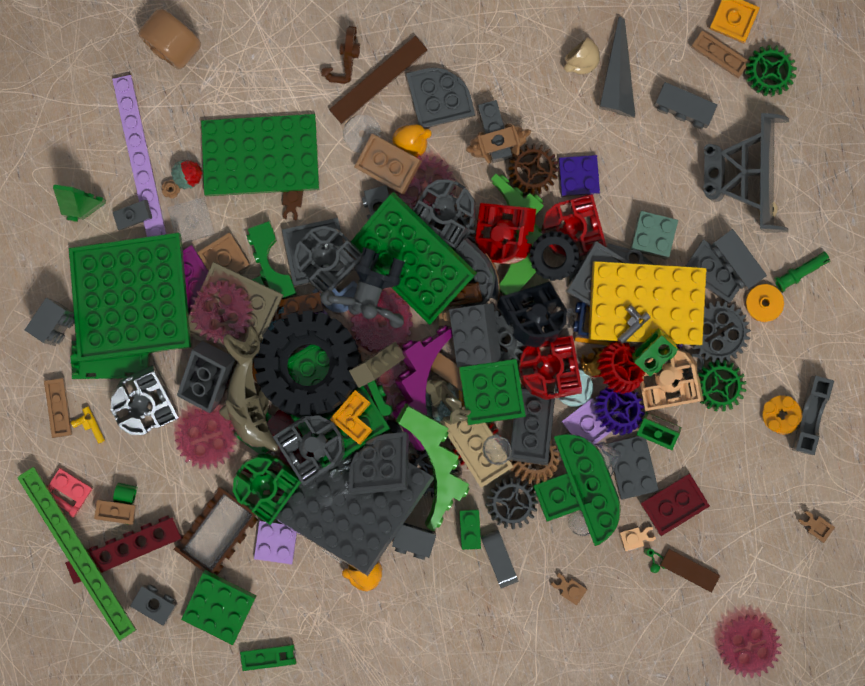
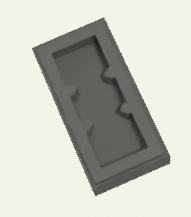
[113,200,152,230]

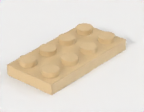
[440,407,513,488]

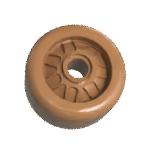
[138,9,201,69]

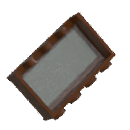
[173,486,258,575]

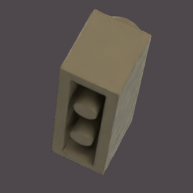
[349,341,405,388]

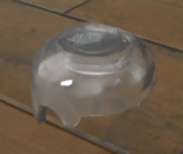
[482,434,512,466]
[568,510,590,536]

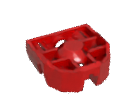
[541,194,607,258]
[475,203,536,264]
[519,336,582,400]

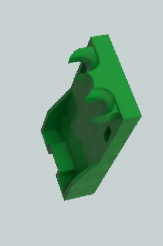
[70,341,150,379]

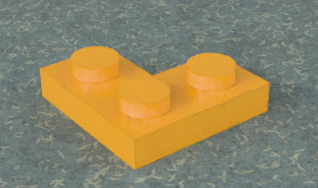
[330,390,373,445]

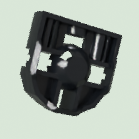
[497,282,567,348]

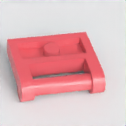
[48,468,93,518]

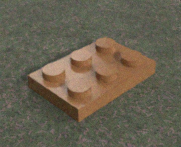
[354,134,422,195]

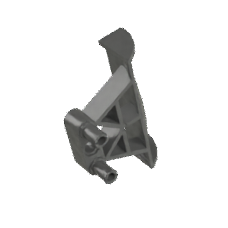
[703,113,790,233]

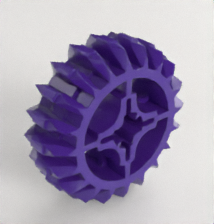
[593,387,645,436]

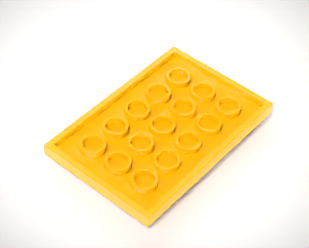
[589,261,706,345]

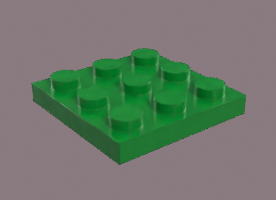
[459,359,526,426]
[181,570,257,645]

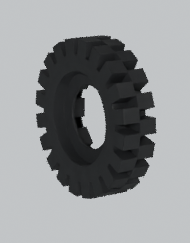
[254,311,362,418]

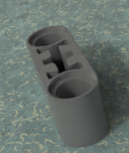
[481,530,519,589]

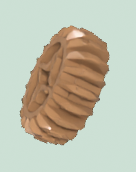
[508,440,560,484]

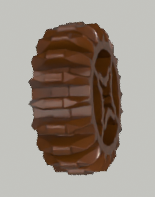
[507,143,559,195]

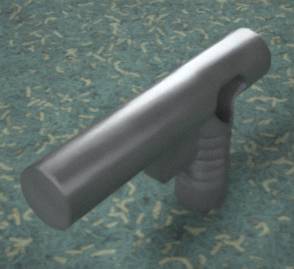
[617,305,651,344]

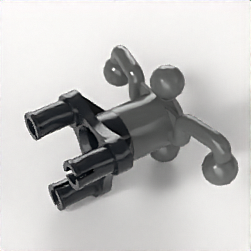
[320,248,405,328]

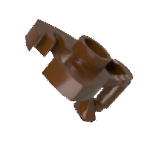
[321,26,360,84]

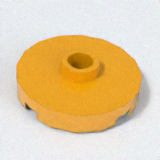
[745,284,784,322]

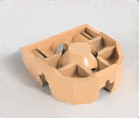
[640,349,704,411]

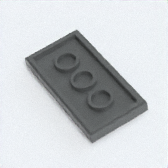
[509,388,555,465]

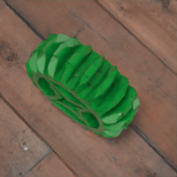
[745,45,797,97]
[697,360,746,412]

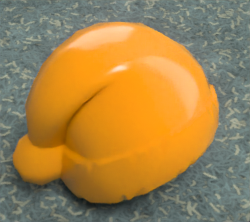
[392,124,432,158]
[342,562,383,592]

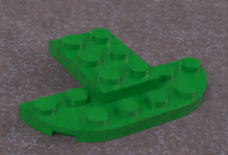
[534,434,621,546]

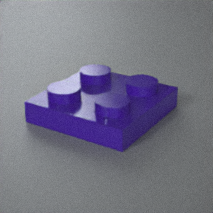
[559,155,600,197]

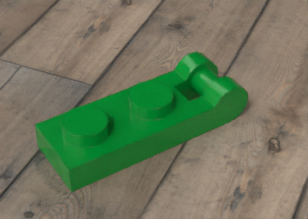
[368,379,393,416]
[240,644,297,671]

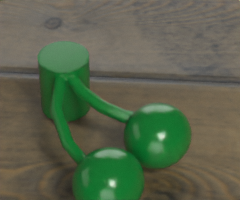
[644,548,666,573]

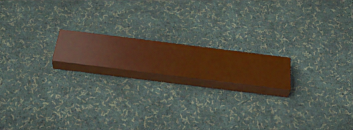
[329,36,428,125]

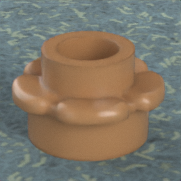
[162,180,180,199]

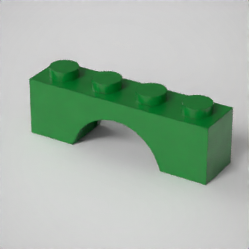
[246,221,297,300]

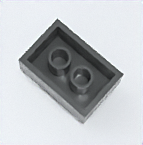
[24,298,75,346]
[449,303,502,367]
[177,340,235,413]
[392,523,436,560]

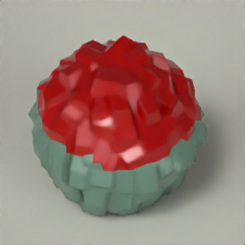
[171,160,203,189]

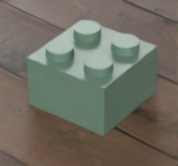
[630,211,678,259]

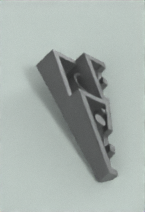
[599,17,635,118]

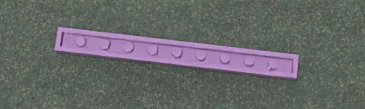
[112,75,167,237]

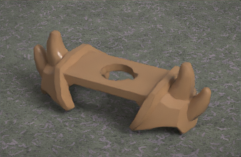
[466,123,531,164]

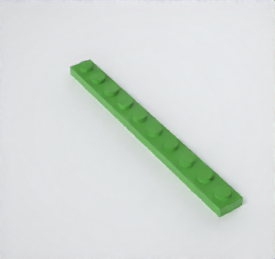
[17,467,137,641]

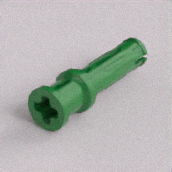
[774,251,830,293]

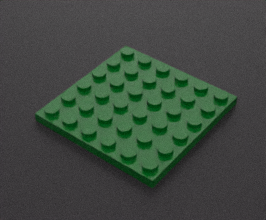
[69,233,191,362]

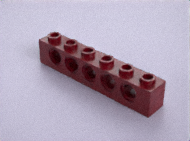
[65,515,184,584]

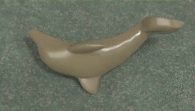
[219,326,279,451]

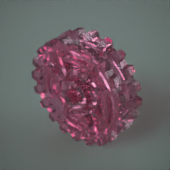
[351,291,413,352]

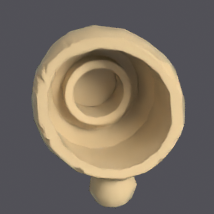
[564,38,600,74]

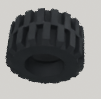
[530,231,579,281]

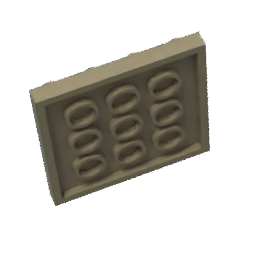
[189,262,284,364]

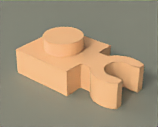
[620,526,656,551]

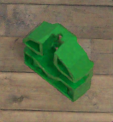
[233,454,301,525]

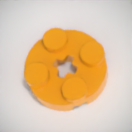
[763,395,802,435]

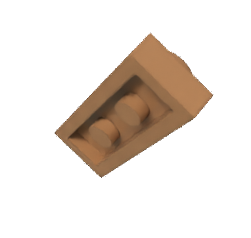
[691,30,750,79]
[44,378,72,438]

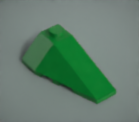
[53,185,106,222]

